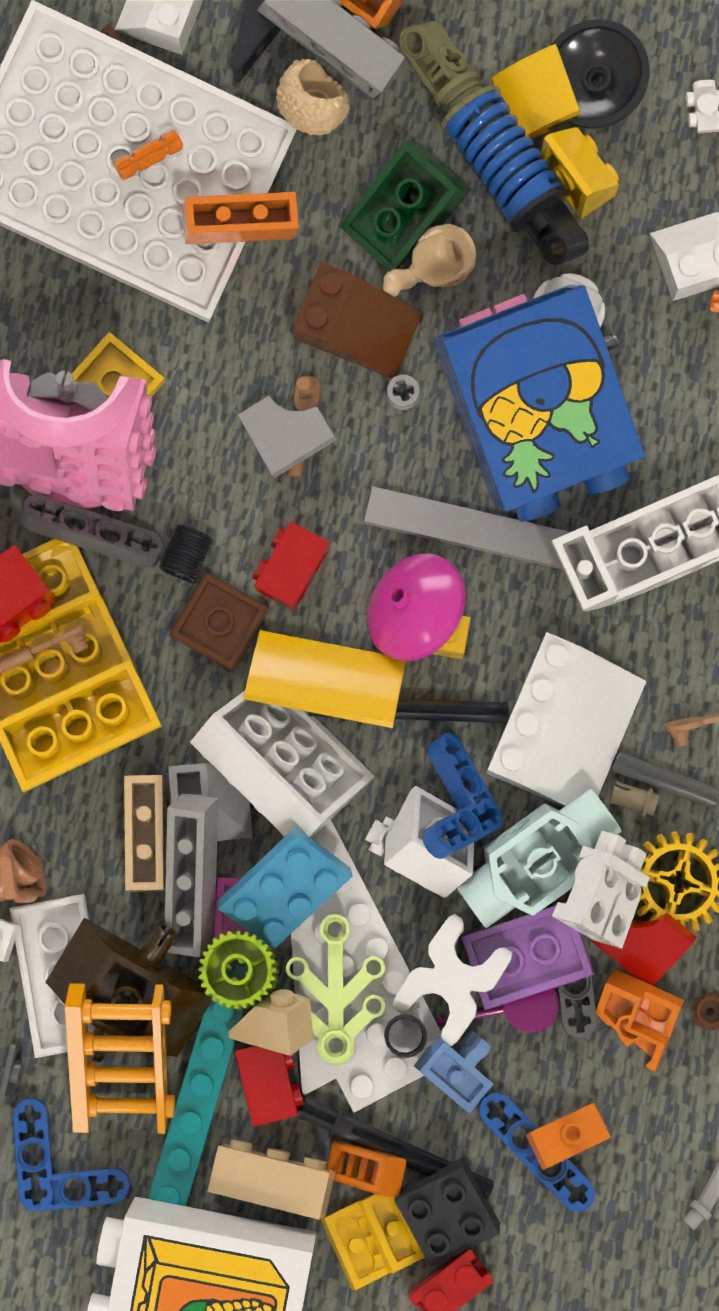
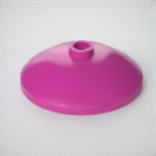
[367,554,466,661]

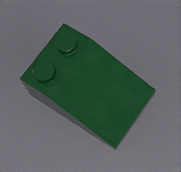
[339,141,472,272]

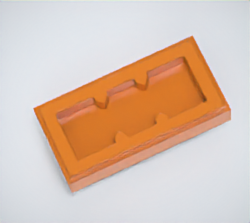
[526,1103,611,1170]

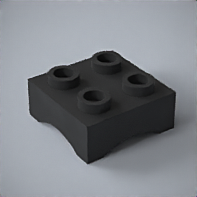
[394,1157,500,1267]

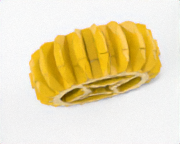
[636,831,719,931]

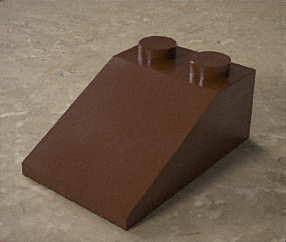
[293,262,422,379]

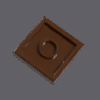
[169,572,270,673]

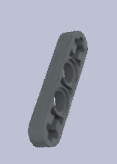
[19,494,163,567]

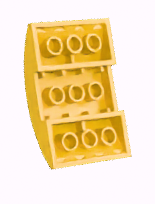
[0,539,162,792]

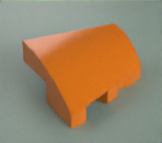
[596,969,685,1072]

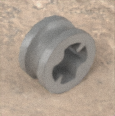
[387,375,420,410]

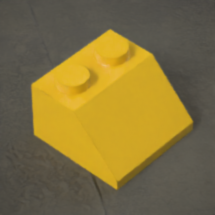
[540,127,619,219]

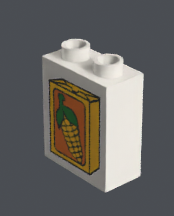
[87,1197,316,1311]

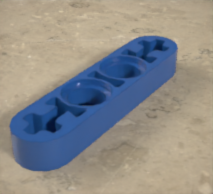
[478,1092,595,1212]

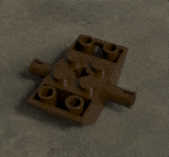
[45,918,213,1062]

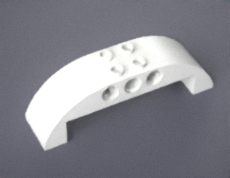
[551,475,719,611]

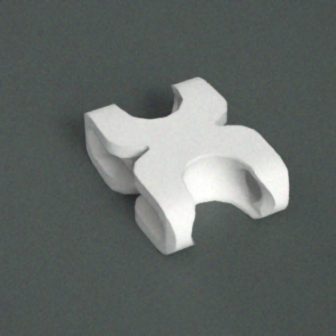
[393,914,513,1047]

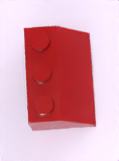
[0,544,56,643]

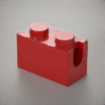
[252,521,330,612]
[235,1046,304,1127]
[408,1248,494,1311]

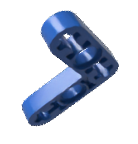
[423,733,503,859]
[13,1098,131,1212]

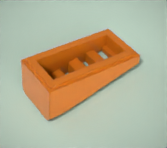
[327,1140,406,1197]

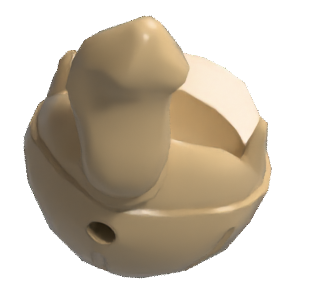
[383,224,476,297]

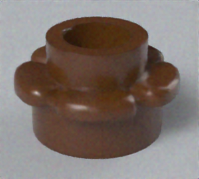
[691,992,719,1030]

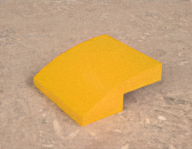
[492,44,581,139]
[321,1194,425,1290]

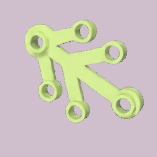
[286,914,385,1065]

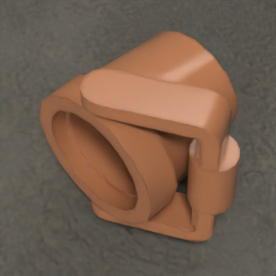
[0,839,46,903]

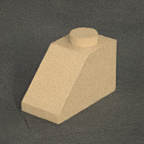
[228,989,313,1056]

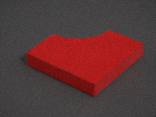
[591,913,697,986]

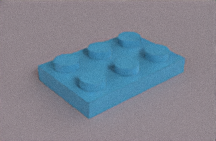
[217,827,353,949]

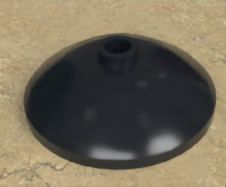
[551,19,650,129]

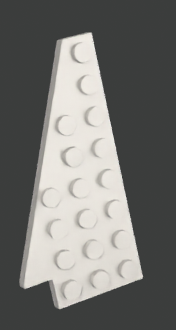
[291,820,442,1112]

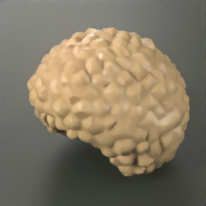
[276,59,350,136]

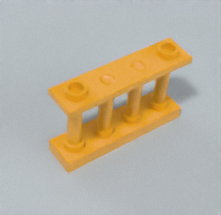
[65,983,175,1134]

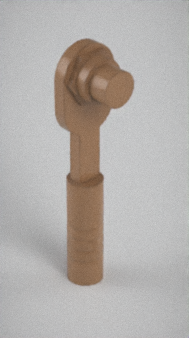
[287,376,322,479]
[0,625,89,674]
[665,714,719,746]

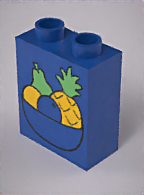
[432,285,645,522]

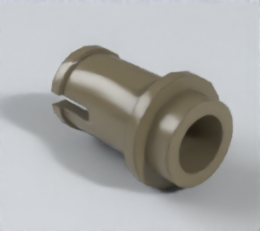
[610,781,660,817]

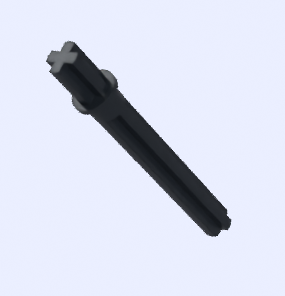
[308,698,509,723]
[298,1098,494,1200]

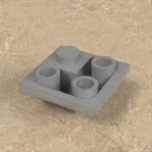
[168,763,253,841]

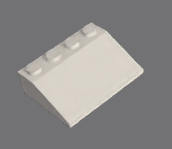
[486,632,646,807]
[190,691,375,838]

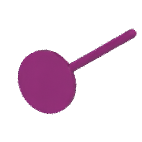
[435,988,559,1033]

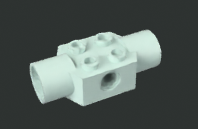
[457,788,622,928]

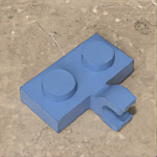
[414,1030,494,1114]

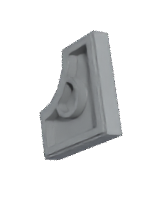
[238,396,337,478]

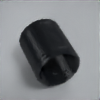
[159,524,214,583]
[384,1014,427,1058]

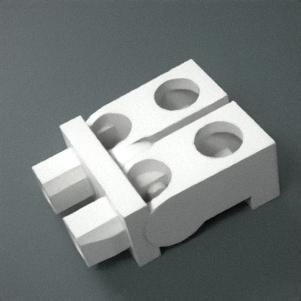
[552,831,650,949]

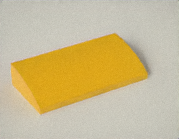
[244,630,406,728]

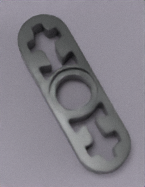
[558,934,597,1038]

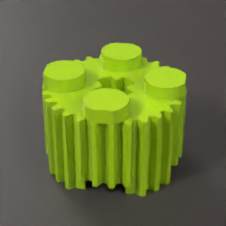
[198,931,279,1011]

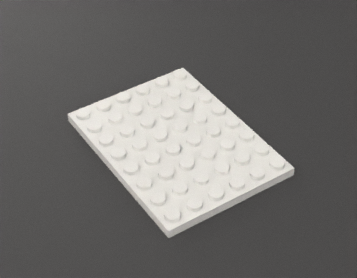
[0,0,297,323]

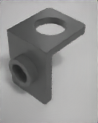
[0,1043,23,1097]

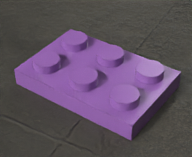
[462,902,595,1010]

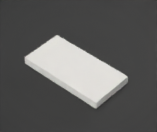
[10,894,95,1058]

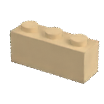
[124,775,167,892]
[208,1139,336,1220]

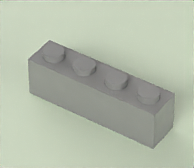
[257,0,405,98]
[164,793,219,957]

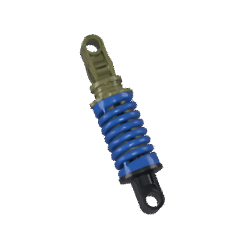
[399,21,589,265]

